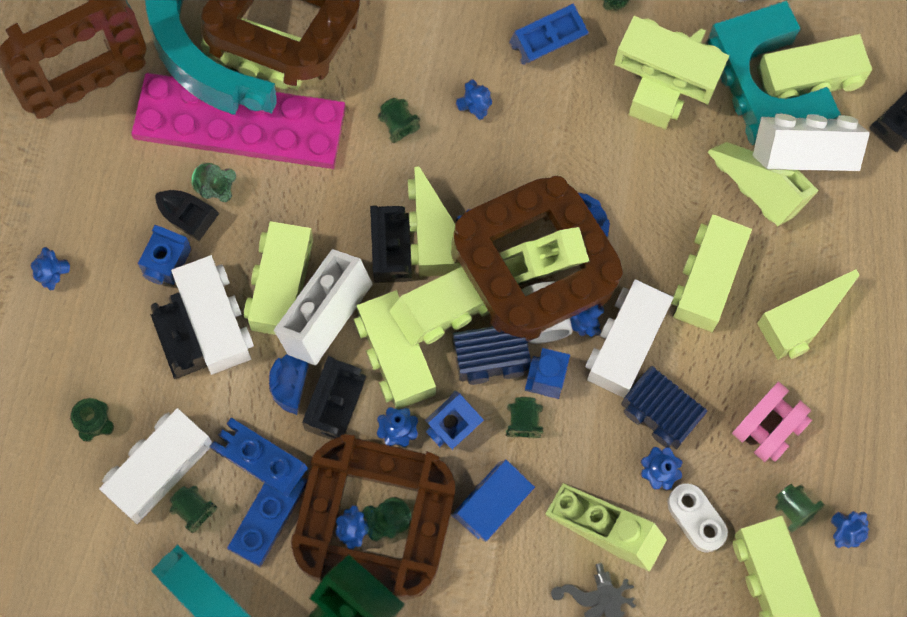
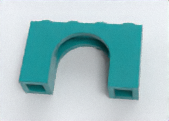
[706,0,841,145]

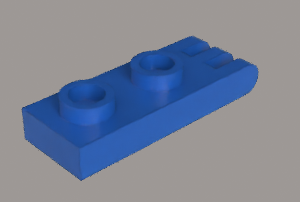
[210,418,308,498]
[227,477,308,568]

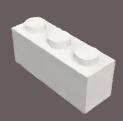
[753,114,870,171]
[274,249,373,366]
[171,255,254,375]
[585,279,674,398]
[99,408,212,524]

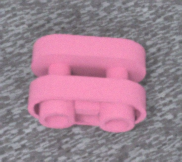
[732,381,812,463]

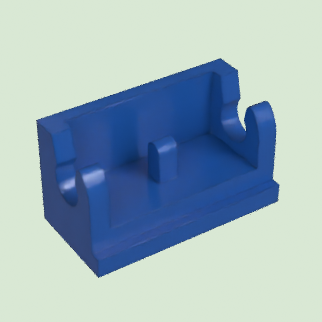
[509,3,589,65]
[451,460,535,542]

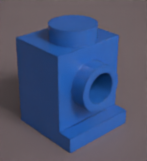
[138,225,192,285]
[524,348,570,399]
[425,390,484,450]

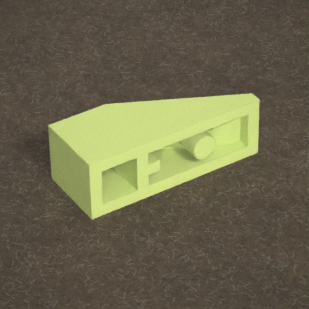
[757,269,859,360]

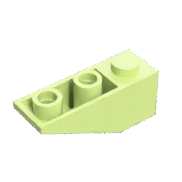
[629,29,707,129]
[708,142,818,226]
[408,167,461,277]
[545,483,667,572]

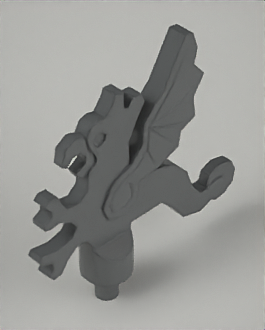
[551,563,636,617]

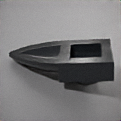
[155,190,220,241]

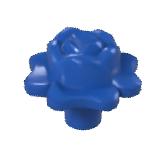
[456,79,492,120]
[30,247,70,291]
[570,305,604,337]
[377,407,418,447]
[641,447,682,490]
[335,505,375,550]
[831,511,869,548]

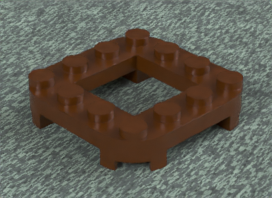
[0,0,147,119]
[201,0,360,86]
[451,176,623,341]
[291,434,455,600]

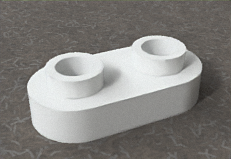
[667,484,727,552]

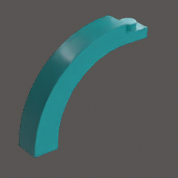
[145,0,277,115]
[151,545,250,617]

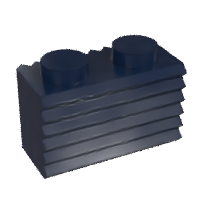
[452,326,531,385]
[621,366,708,450]

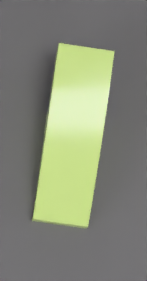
[499,227,589,285]

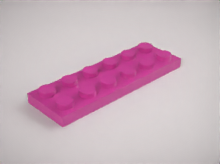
[131,73,346,169]

